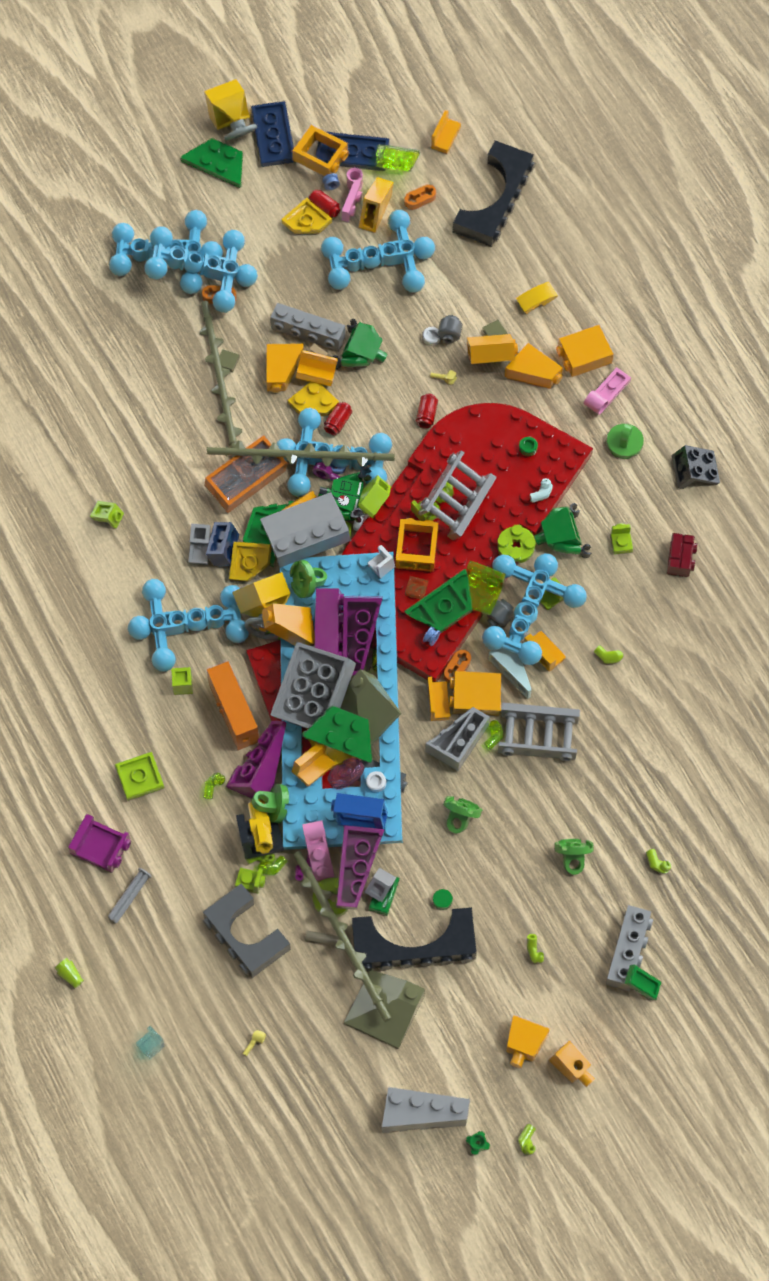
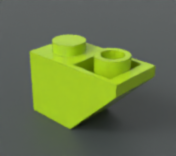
[358,475,391,517]

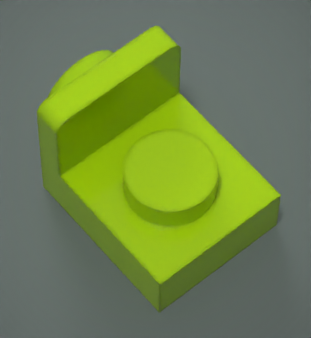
[90,501,124,528]
[610,523,633,555]
[235,867,266,894]

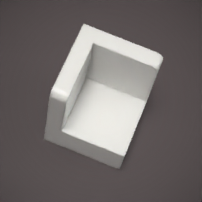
[368,545,395,579]

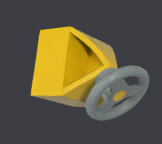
[204,79,257,141]
[232,572,291,640]

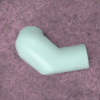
[529,479,553,503]

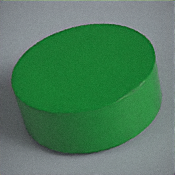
[519,437,538,456]
[433,889,453,910]

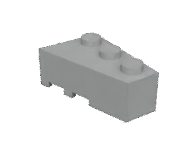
[425,707,490,771]

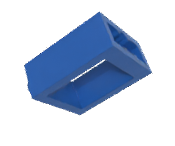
[331,793,388,831]

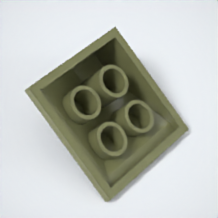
[340,669,402,746]
[344,970,425,1049]

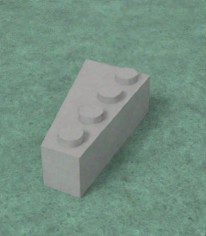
[382,1087,470,1133]

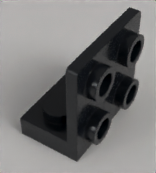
[671,445,720,489]
[236,814,284,860]

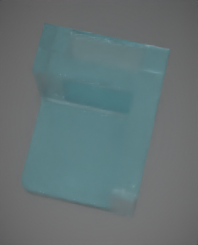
[136,1026,165,1060]

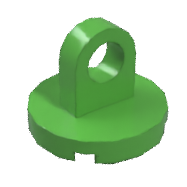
[606,423,644,459]
[290,560,327,598]
[251,784,289,823]
[443,796,483,833]
[554,839,594,875]

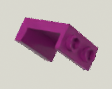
[68,814,131,873]

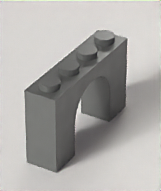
[203,884,291,978]

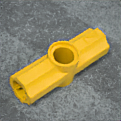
[248,799,273,854]

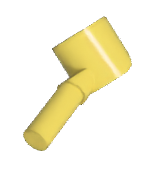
[430,370,457,385]
[243,1030,266,1056]

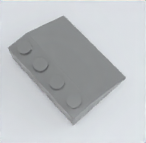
[260,492,351,568]
[270,642,356,729]

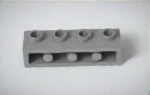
[270,303,345,351]
[606,905,653,991]

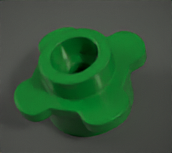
[466,1131,490,1155]

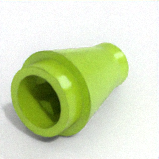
[55,958,84,988]

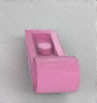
[342,168,363,223]
[584,367,631,415]
[303,820,334,881]

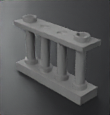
[418,451,497,540]
[498,703,580,761]

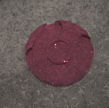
[327,758,365,789]

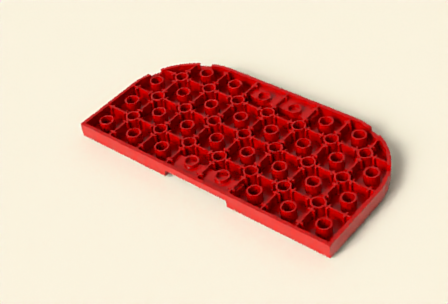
[342,403,593,682]

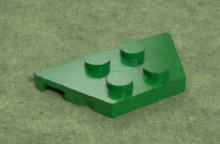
[181,138,243,188]
[243,501,294,567]
[405,569,473,633]
[301,706,372,763]

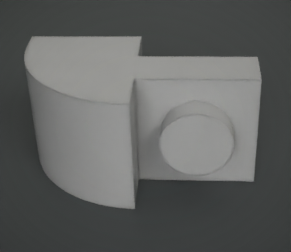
[188,523,211,565]

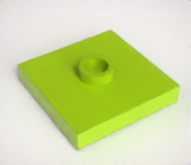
[115,752,165,801]

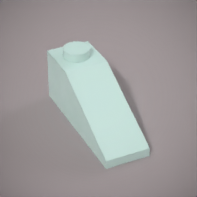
[488,648,532,699]

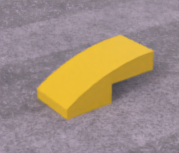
[516,281,558,314]

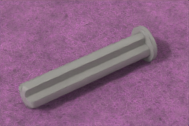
[108,868,152,923]

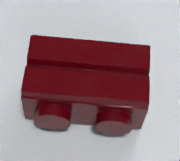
[667,533,698,577]

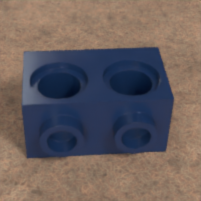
[206,522,240,566]

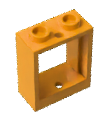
[293,125,349,176]
[396,518,438,572]

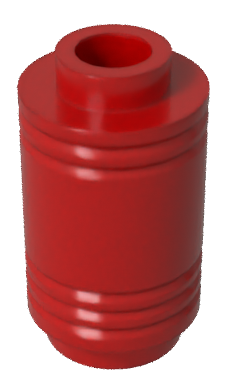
[308,190,340,218]
[416,393,438,429]
[324,402,353,436]

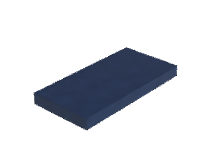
[251,101,296,167]
[316,131,390,171]

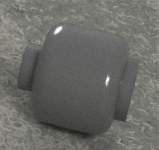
[437,315,463,344]
[486,599,514,627]

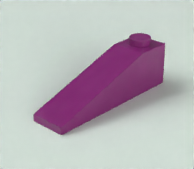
[226,721,287,800]

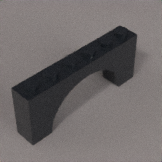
[452,140,535,247]
[352,907,477,972]

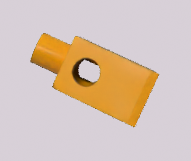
[506,1015,550,1068]
[549,1040,595,1087]

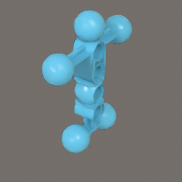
[109,210,223,294]
[321,210,435,293]
[145,226,258,313]
[276,408,392,497]
[482,553,587,665]
[128,579,249,672]

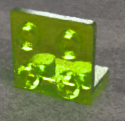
[376,144,420,172]
[467,561,506,615]

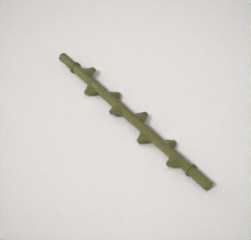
[200,301,242,457]
[207,441,395,467]
[294,851,391,1022]

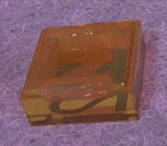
[405,576,428,599]

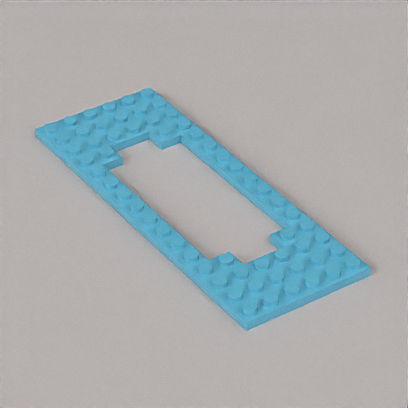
[280,552,403,850]

